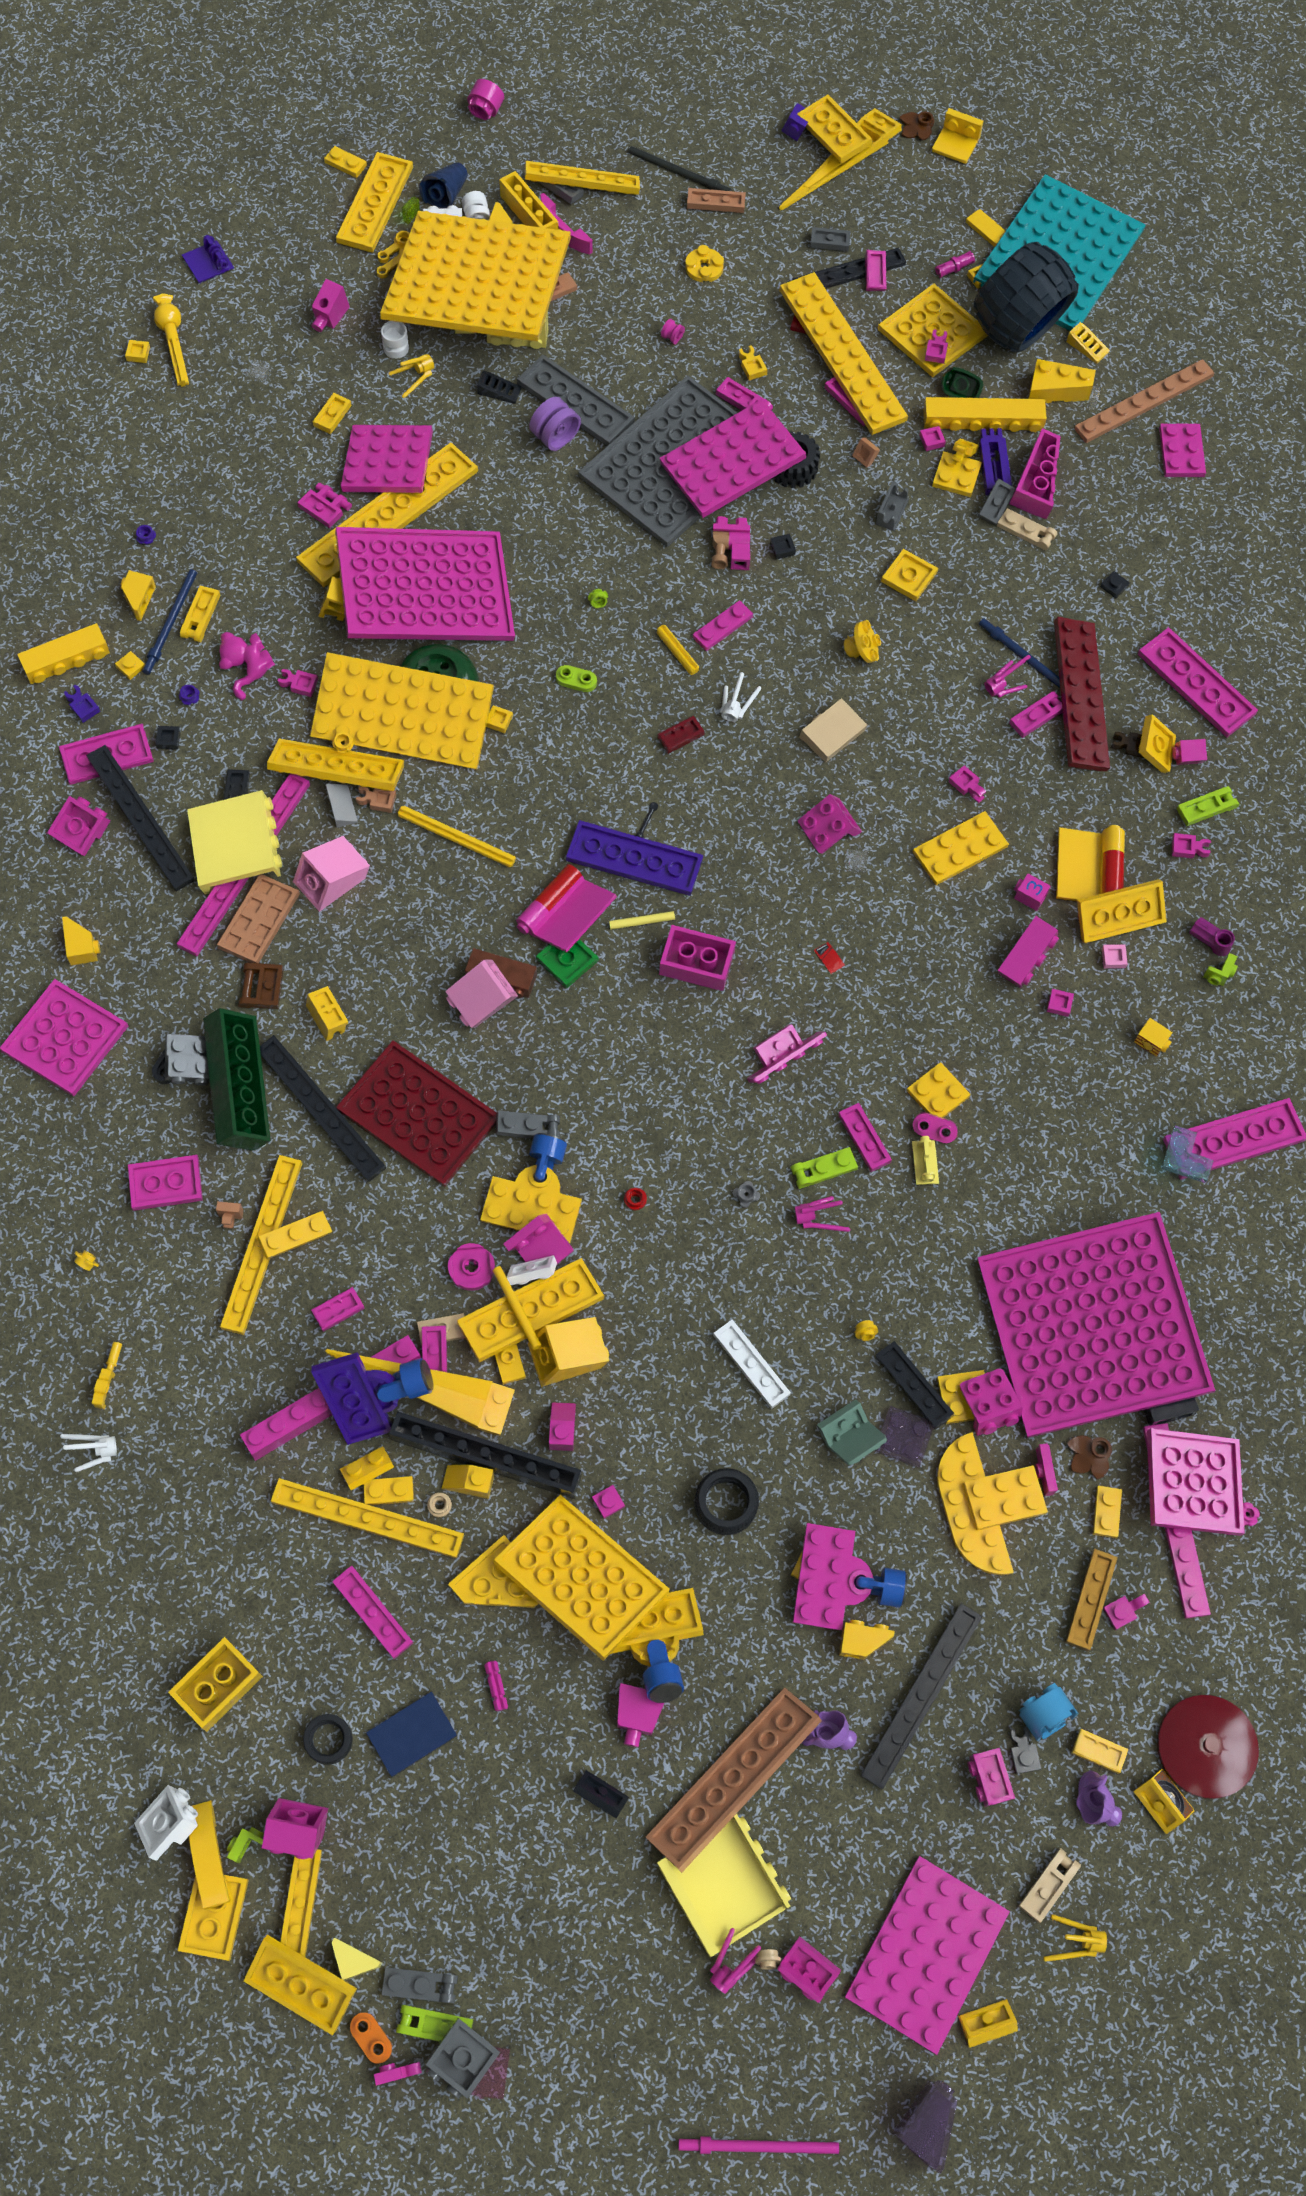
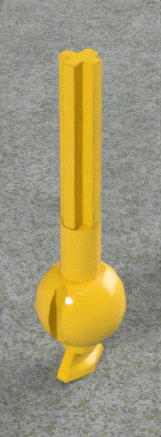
[153,294,189,387]

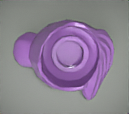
[802,1710,857,1750]
[1076,1770,1122,1826]

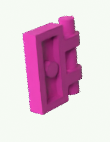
[297,483,352,528]

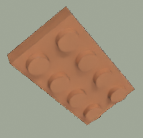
[217,874,300,963]

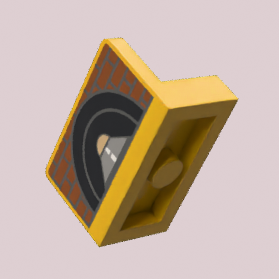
[1133,1769,1194,1834]

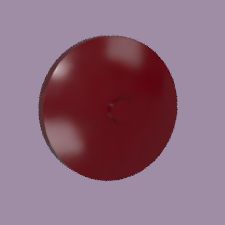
[1157,1695,1259,1799]

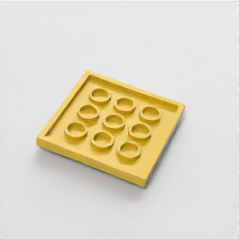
[878,284,988,378]

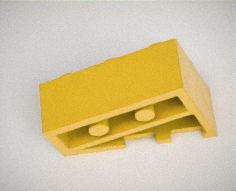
[1028,359,1096,403]

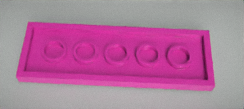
[1138,627,1258,738]
[1163,1098,1306,1180]

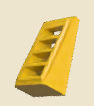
[1066,322,1110,364]

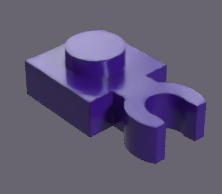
[64,685,101,723]

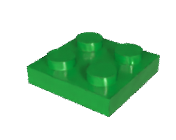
[536,939,599,989]

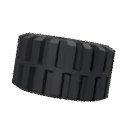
[772,431,820,488]

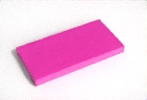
[59,723,154,785]

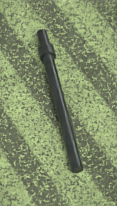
[629,146,732,191]

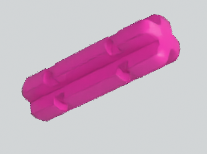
[484,1661,508,1711]

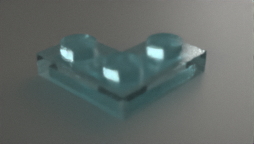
[1162,1125,1214,1183]

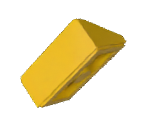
[958,1999,1018,2048]

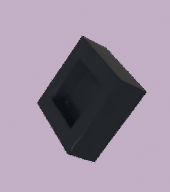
[770,534,796,559]
[1100,571,1130,599]
[156,726,181,749]

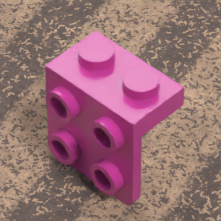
[960,1369,1023,1436]

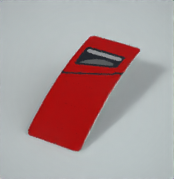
[814,942,845,974]

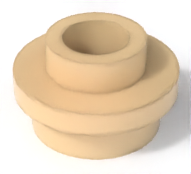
[427,1493,452,1517]
[755,1949,781,1970]

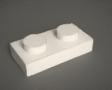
[507,1255,557,1285]

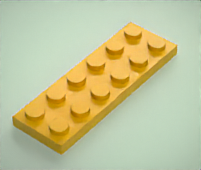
[336,152,413,253]
[267,739,404,791]
[457,1258,604,1362]

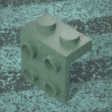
[817,1399,887,1465]

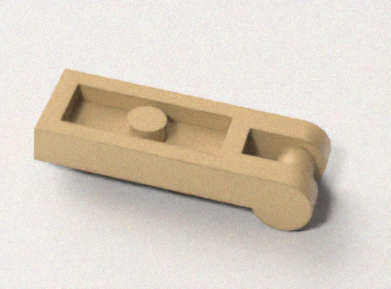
[997,508,1057,551]
[1019,1848,1081,1923]

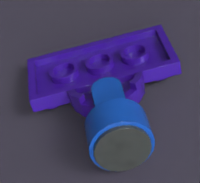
[311,1352,434,1445]

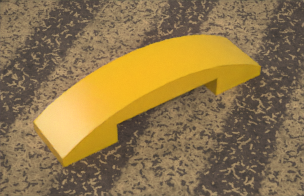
[189,1800,230,1910]

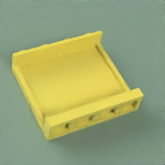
[187,790,282,894]
[657,1814,791,1957]

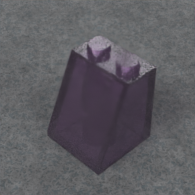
[891,2080,958,2174]

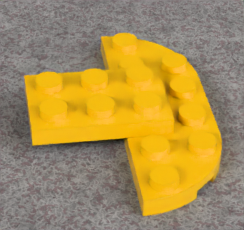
[937,1432,1048,1575]

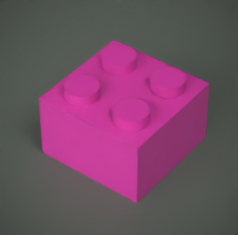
[262,1798,328,1859]

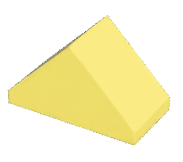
[332,1938,382,1981]

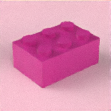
[659,925,736,991]

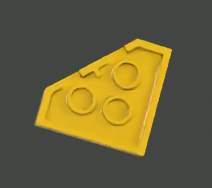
[448,1535,538,1608]

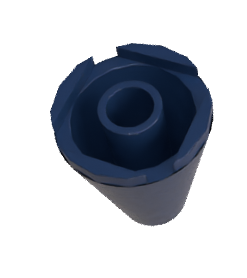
[419,162,468,209]

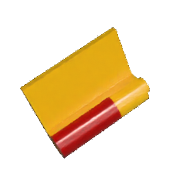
[1056,825,1125,901]

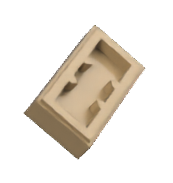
[417,1313,465,1346]

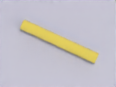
[609,911,675,930]

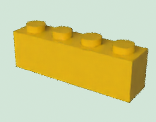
[499,171,559,230]
[17,623,110,684]

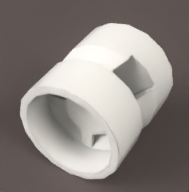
[461,191,491,220]
[381,321,409,359]

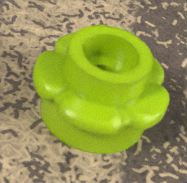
[588,589,608,608]

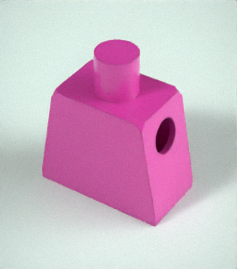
[312,279,350,332]
[617,1683,664,1748]

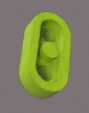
[556,665,597,692]

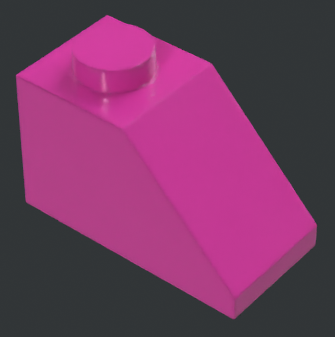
[549,1403,576,1451]

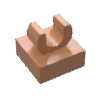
[852,438,880,467]
[216,1201,244,1229]

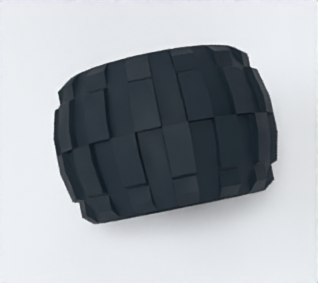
[973,242,1079,352]

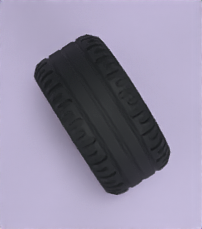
[694,1468,759,1535]

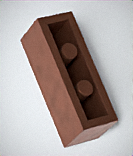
[465,948,537,998]

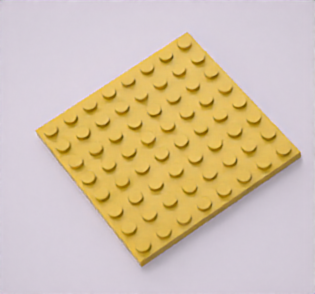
[380,211,571,341]

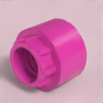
[467,79,504,120]

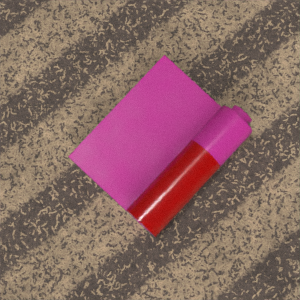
[516,864,617,953]

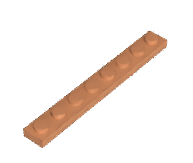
[1074,359,1214,443]

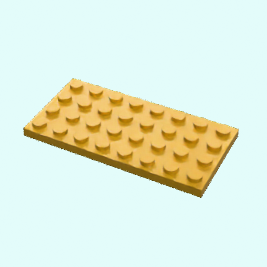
[310,652,494,770]

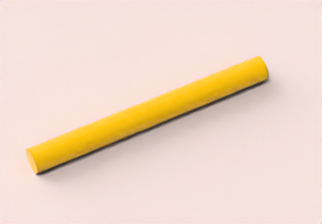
[493,1266,542,1350]

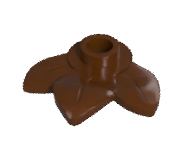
[899,111,934,140]
[1067,1435,1112,1480]

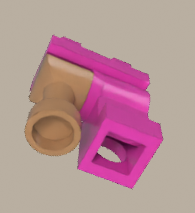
[711,516,750,570]

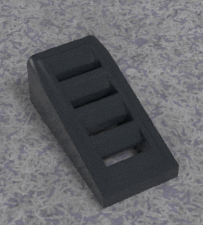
[477,370,522,404]

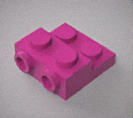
[47,796,111,856]

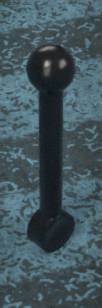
[635,802,658,838]

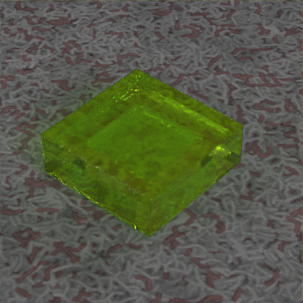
[402,196,420,224]

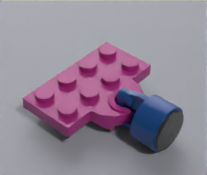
[792,1523,908,1630]

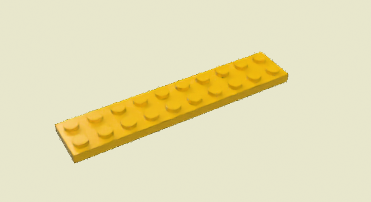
[779,272,908,435]
[296,442,478,587]

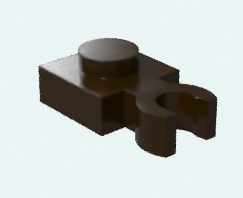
[1111,731,1146,759]

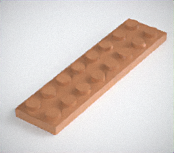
[646,1688,822,1873]

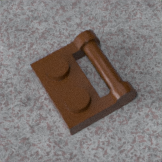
[238,963,284,1009]

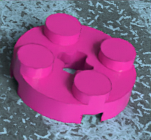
[448,1243,495,1291]

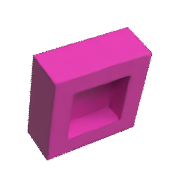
[919,426,946,451]
[1047,989,1074,1017]
[592,1485,625,1519]

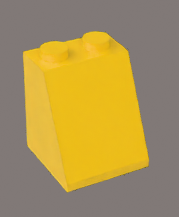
[528,1317,609,1387]

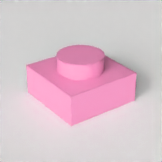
[1102,945,1128,969]

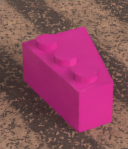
[998,916,1059,988]

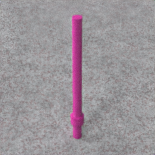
[678,2136,839,2154]

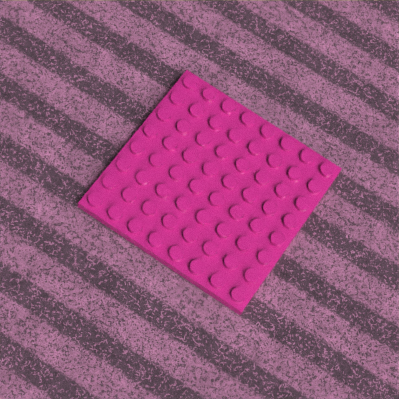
[977,1212,1215,1438]

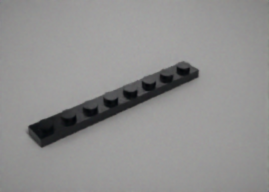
[86,745,195,892]
[260,1035,387,1182]
[860,1603,983,1790]

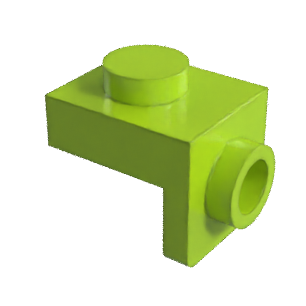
[1203,953,1238,986]
[227,1827,264,1863]

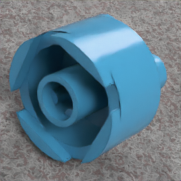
[1019,1683,1078,1742]

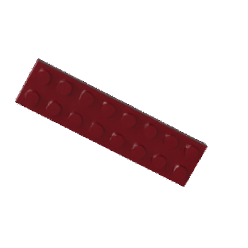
[1054,617,1110,771]

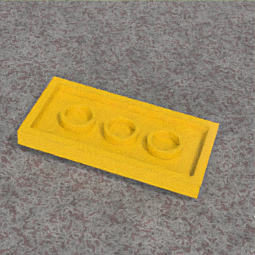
[797,94,872,164]
[913,811,1009,885]
[1077,879,1167,943]
[244,1935,357,2035]

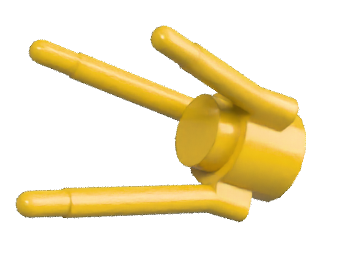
[388,354,435,398]
[1043,1915,1107,1962]

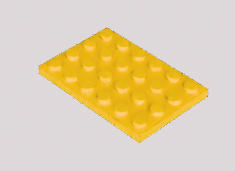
[493,1494,670,1661]

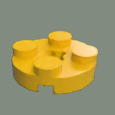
[685,245,724,282]

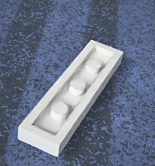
[713,1320,791,1409]

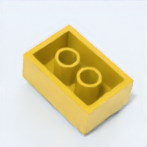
[168,1637,263,1732]

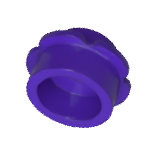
[136,525,156,545]
[179,685,200,705]

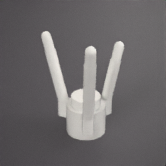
[720,672,761,722]
[60,1434,117,1472]

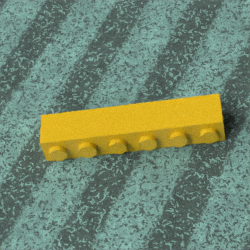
[923,397,1047,432]

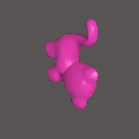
[219,632,275,700]

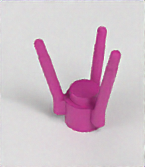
[984,655,1031,698]
[795,1196,850,1232]
[710,1928,761,1994]

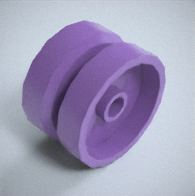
[529,397,581,451]

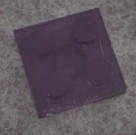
[874,1406,933,1468]

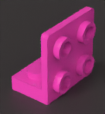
[798,794,862,854]
[504,1213,574,1264]

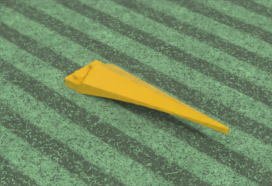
[779,108,902,210]
[325,1349,515,1436]

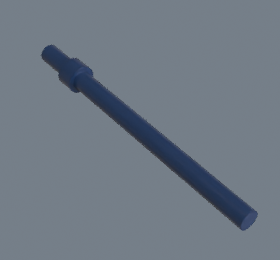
[142,569,197,675]
[979,618,1060,688]

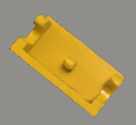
[306,986,348,1041]

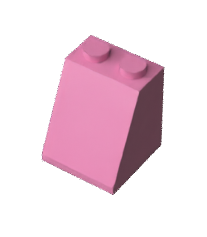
[293,836,370,912]
[445,960,518,1028]

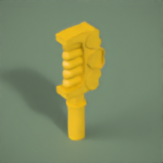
[92,1342,122,1409]

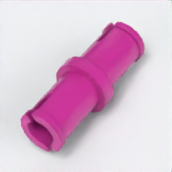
[935,251,975,278]

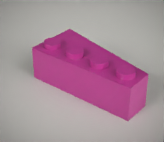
[1009,428,1061,519]

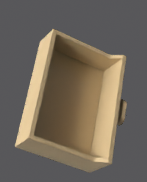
[799,698,867,762]

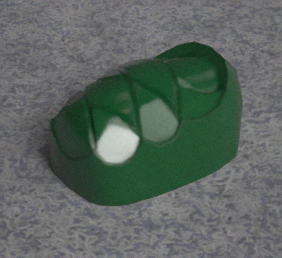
[941,367,984,398]

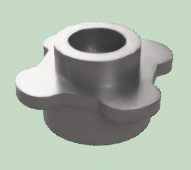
[733,1181,760,1208]

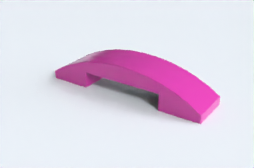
[541,193,593,255]

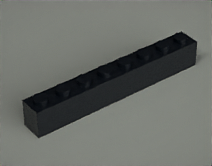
[389,1411,582,1499]

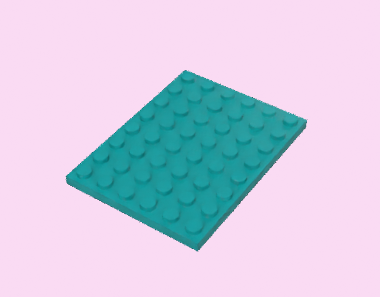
[973,174,1146,331]

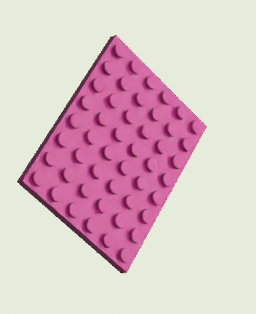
[335,527,515,641]

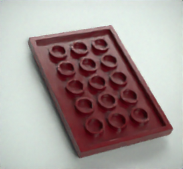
[336,1040,496,1187]

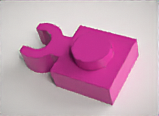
[925,329,948,364]
[278,669,318,697]
[1172,833,1211,858]
[374,2062,422,2086]

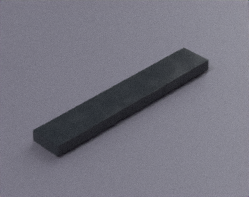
[792,247,906,289]

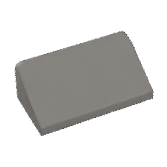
[326,784,358,827]

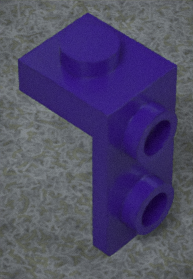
[781,103,808,141]

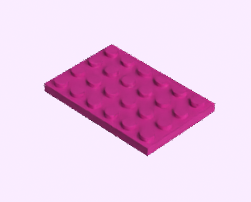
[660,399,806,518]
[845,1856,1010,2055]

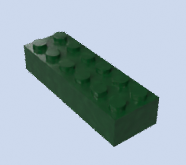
[203,1008,271,1150]

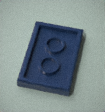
[366,1692,457,1777]

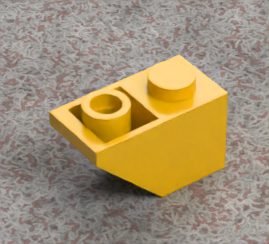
[839,1620,895,1660]

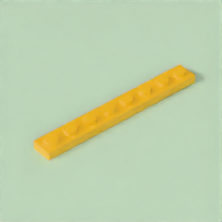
[220,1155,302,1335]
[271,1478,464,1559]

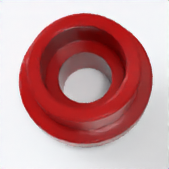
[624,1188,647,1210]

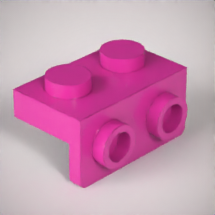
[968,1748,1015,1807]
[777,1936,841,2003]

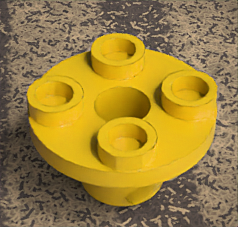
[844,620,881,663]

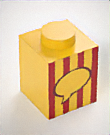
[1134,1018,1173,1057]

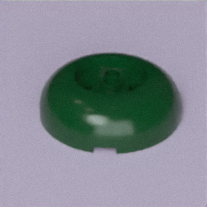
[399,644,479,682]

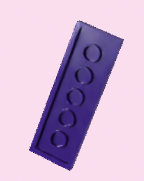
[566,820,703,896]

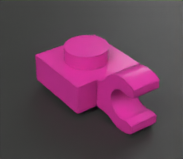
[949,765,986,803]
[1103,1594,1150,1630]

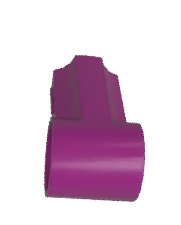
[1189,917,1235,956]

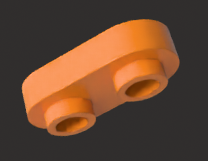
[350,2012,392,2063]

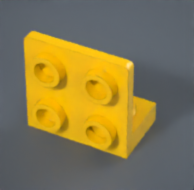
[932,108,984,164]

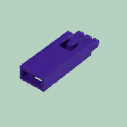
[979,428,1012,495]

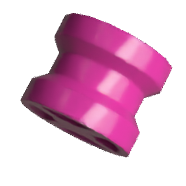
[661,319,685,344]

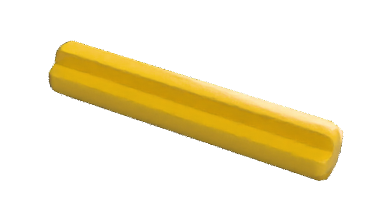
[657,625,699,675]

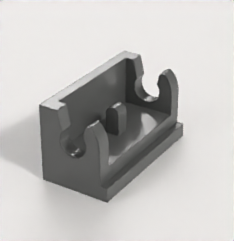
[876,481,909,531]

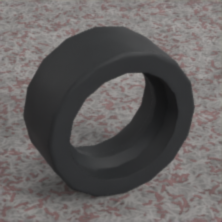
[303,1714,353,1765]

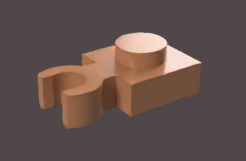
[356,787,397,813]

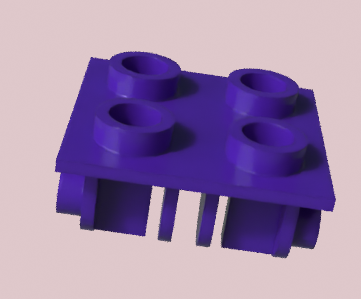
[182,235,234,283]

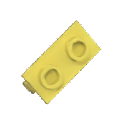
[912,1136,939,1185]

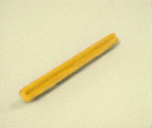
[398,806,516,867]

